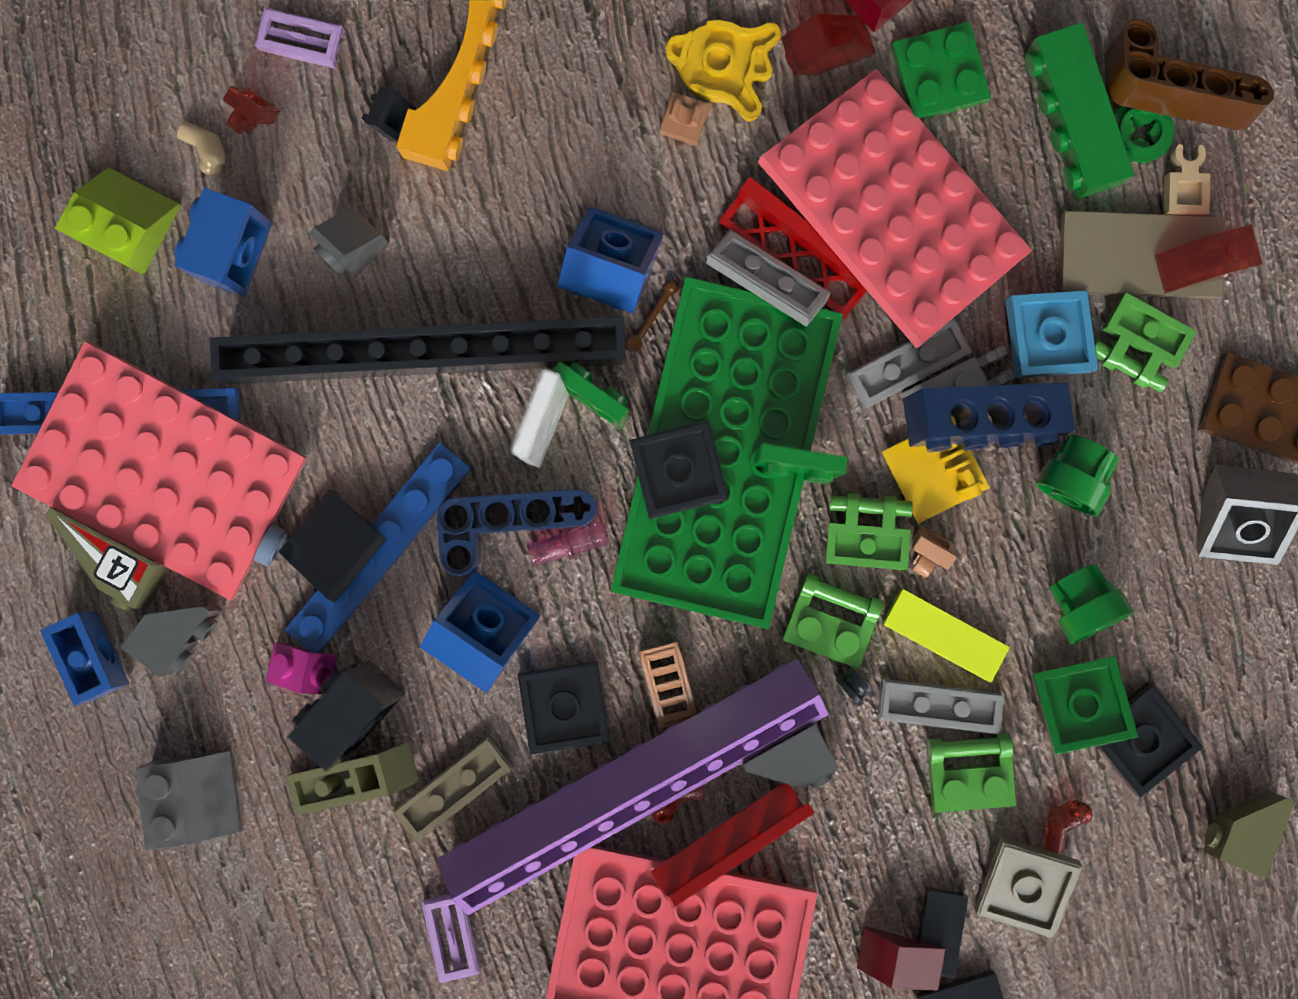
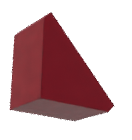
[857,926,946,990]

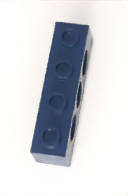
[903,383,1075,452]

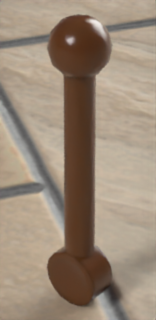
[626,279,679,352]

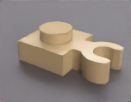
[1163,144,1210,216]

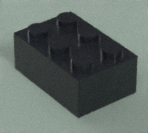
[287,661,406,772]

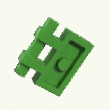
[1094,292,1197,392]
[825,492,913,570]

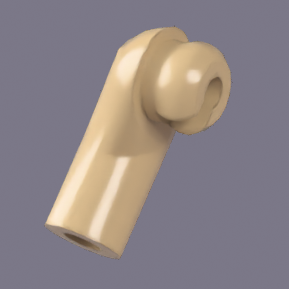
[177,121,225,175]

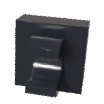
[362,86,417,143]

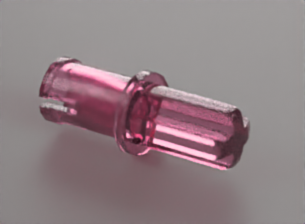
[527,522,609,567]

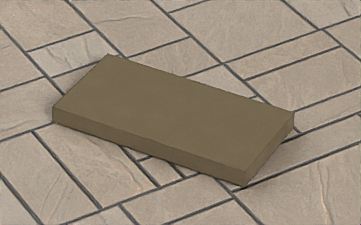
[1059,211,1225,299]

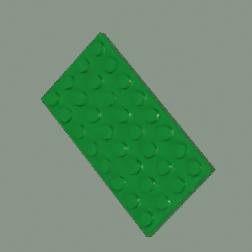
[610,277,843,629]

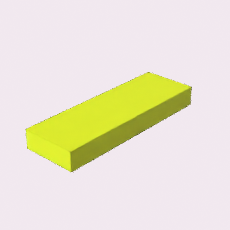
[882,589,1010,683]

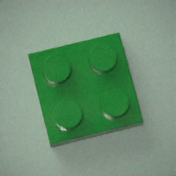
[890,21,991,120]
[552,362,630,431]
[754,444,848,484]
[1032,656,1138,755]

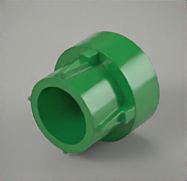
[1034,435,1119,517]
[1048,563,1134,645]

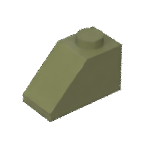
[1204,791,1295,879]

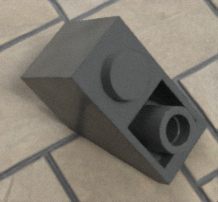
[308,207,389,278]
[120,605,222,677]

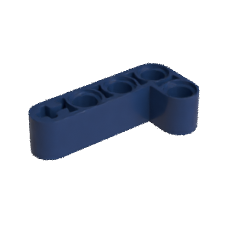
[437,490,598,576]

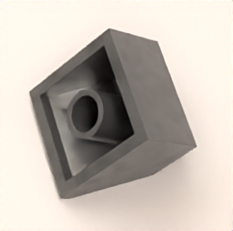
[1197,465,1298,565]
[135,750,242,851]

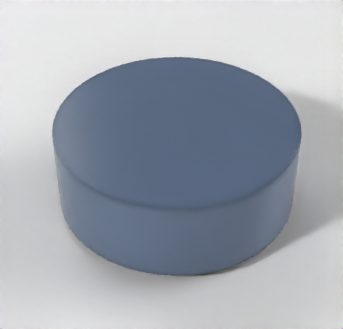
[254,524,287,567]

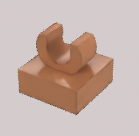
[660,92,711,146]
[912,525,957,578]

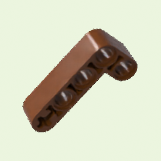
[1105,19,1274,130]

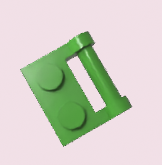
[781,572,884,669]
[927,732,1016,813]

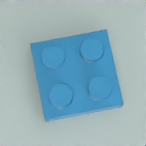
[1005,291,1098,379]

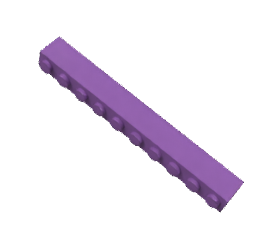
[438,659,828,915]

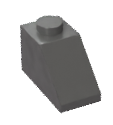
[742,723,839,788]

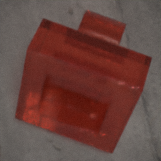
[223,86,280,134]

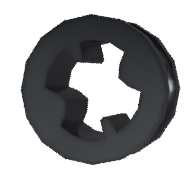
[835,666,875,707]

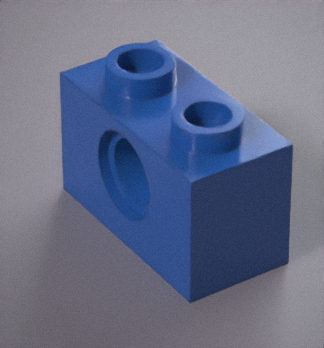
[40,610,130,706]

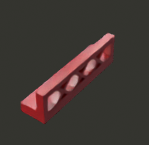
[718,177,867,321]
[650,783,815,907]

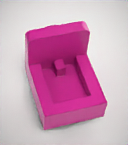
[265,642,337,694]

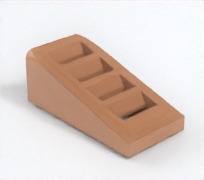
[638,640,697,729]

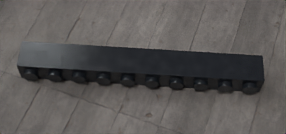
[210,317,626,384]

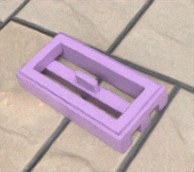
[255,7,345,68]
[422,894,481,983]

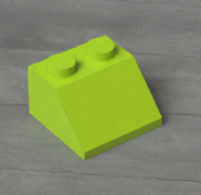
[55,167,181,275]

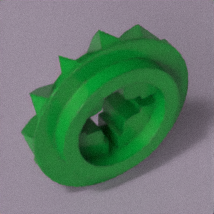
[1114,106,1174,165]

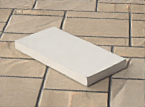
[511,370,569,469]

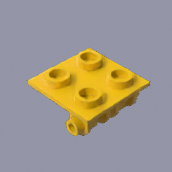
[881,417,990,524]

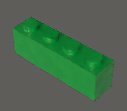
[1025,22,1135,200]

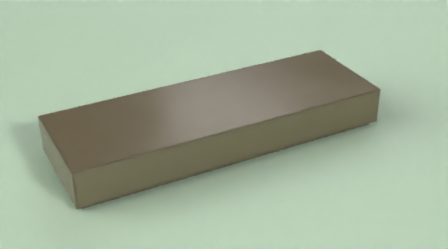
[392,734,514,844]

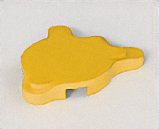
[665,20,782,122]

